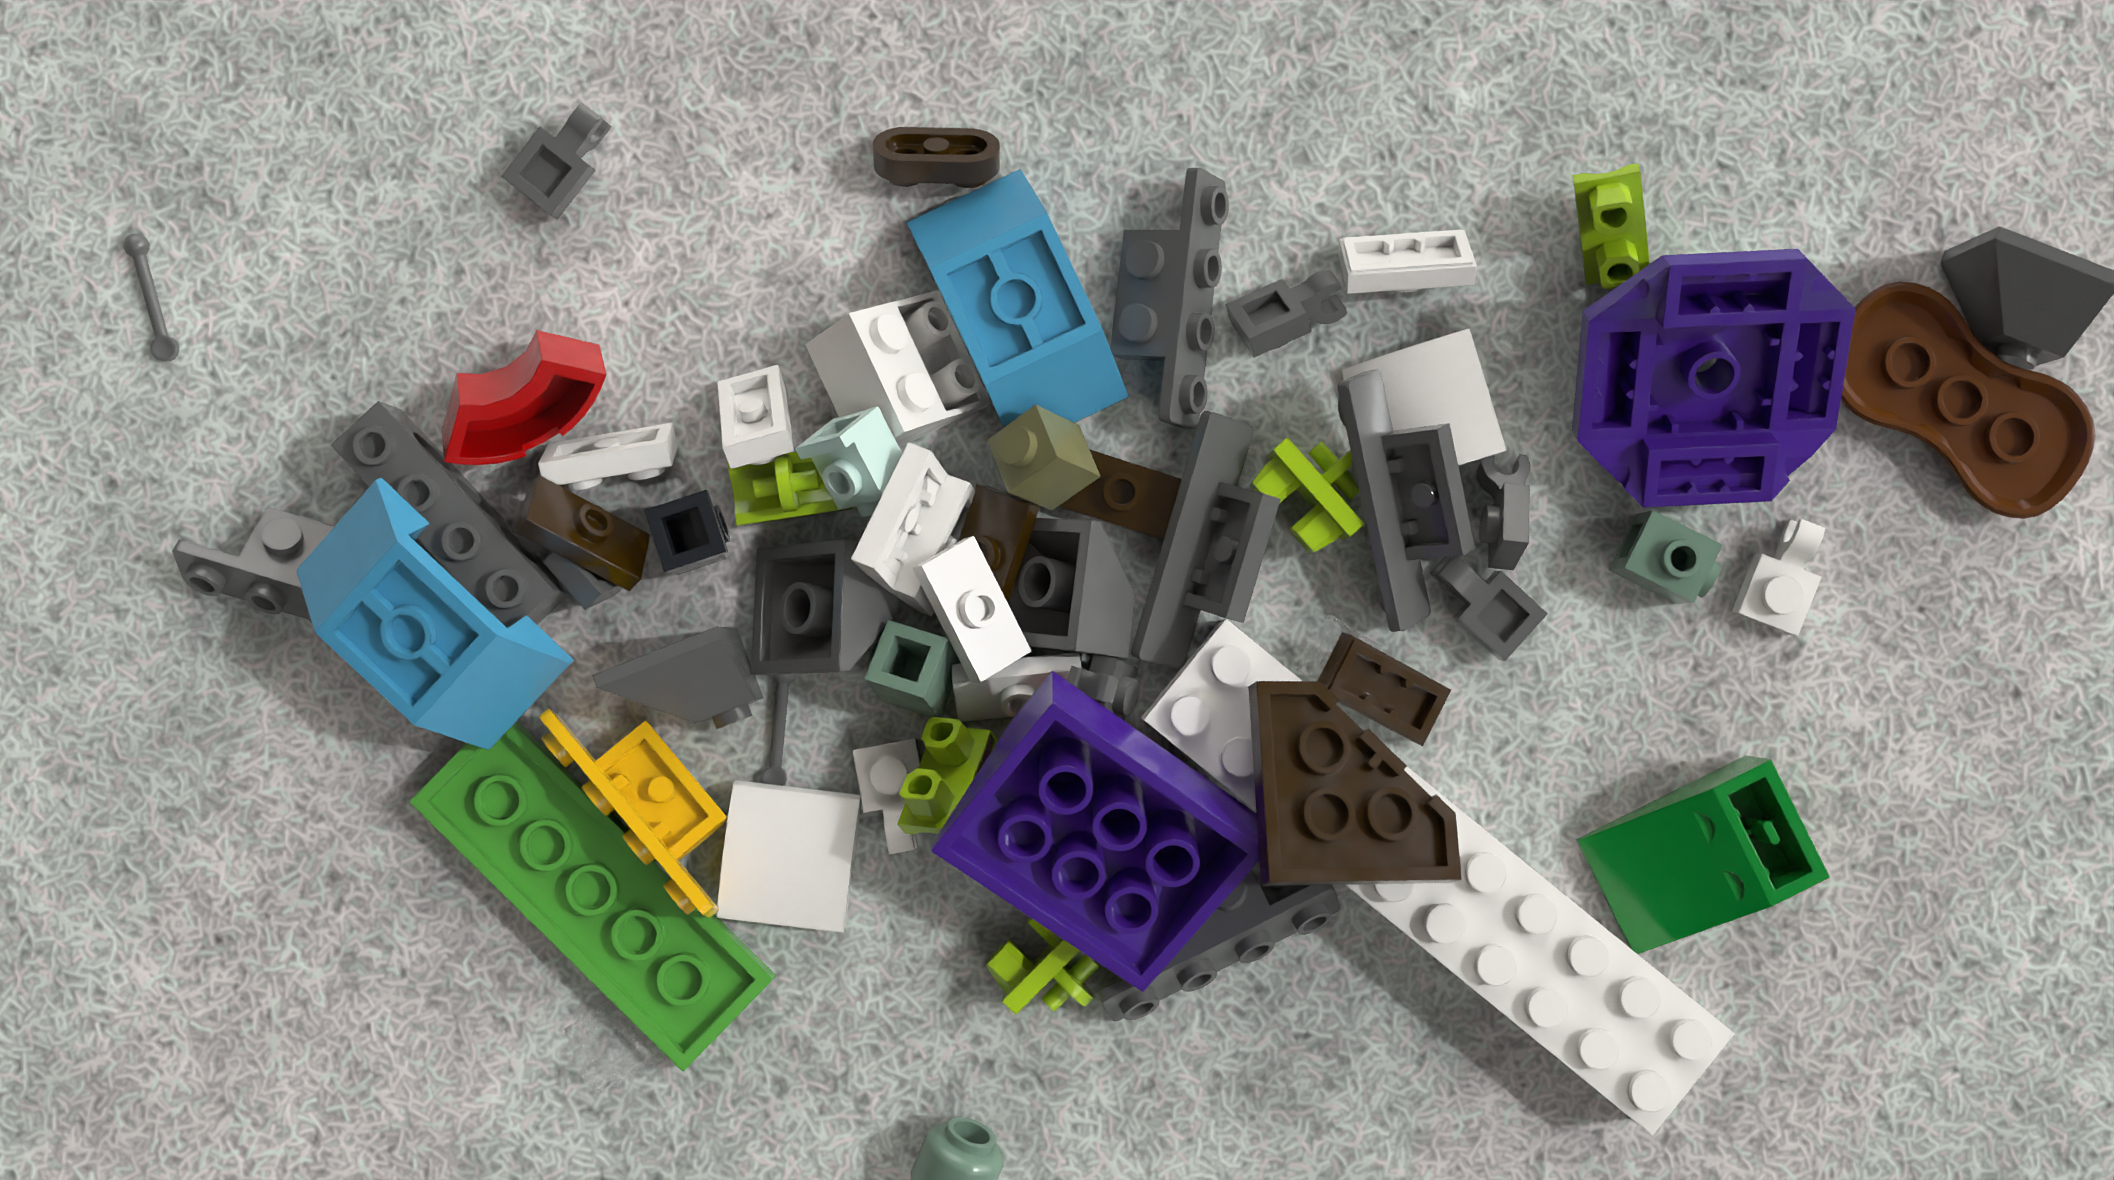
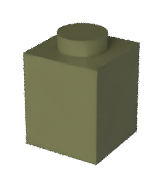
[987,404,1101,510]

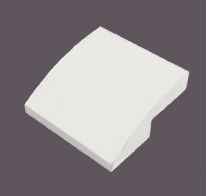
[1340,328,1507,466]
[851,442,975,617]
[716,780,861,933]

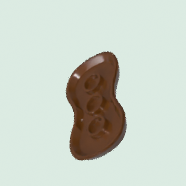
[1841,281,2096,519]

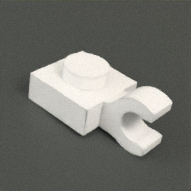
[1732,519,1825,636]
[852,739,921,855]

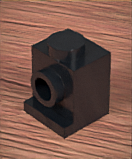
[644,490,730,575]

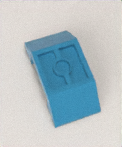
[906,169,1129,428]
[296,478,574,750]

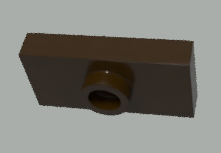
[1058,449,1182,541]
[516,475,650,591]
[958,484,1040,603]
[1317,632,1451,746]

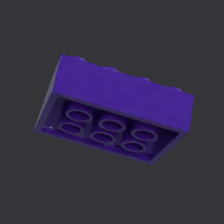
[931,671,1259,992]

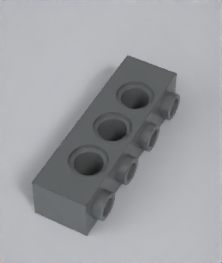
[331,401,568,628]

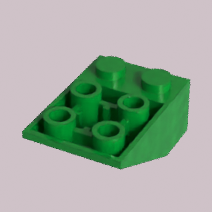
[1576,755,1831,954]

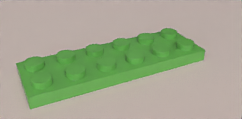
[409,721,777,1072]

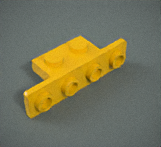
[538,708,728,918]

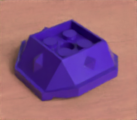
[1572,249,1856,508]

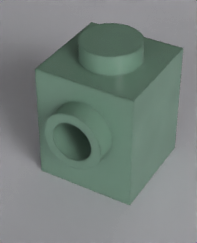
[1609,510,1722,604]
[864,620,961,718]

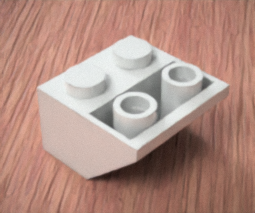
[805,290,991,447]

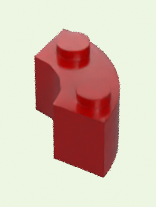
[442,330,607,465]

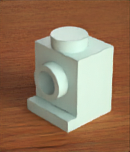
[795,406,902,517]

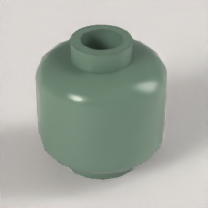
[911,1117,1004,1180]

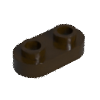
[873,127,1000,188]

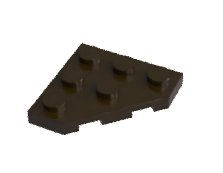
[1248,681,1462,886]

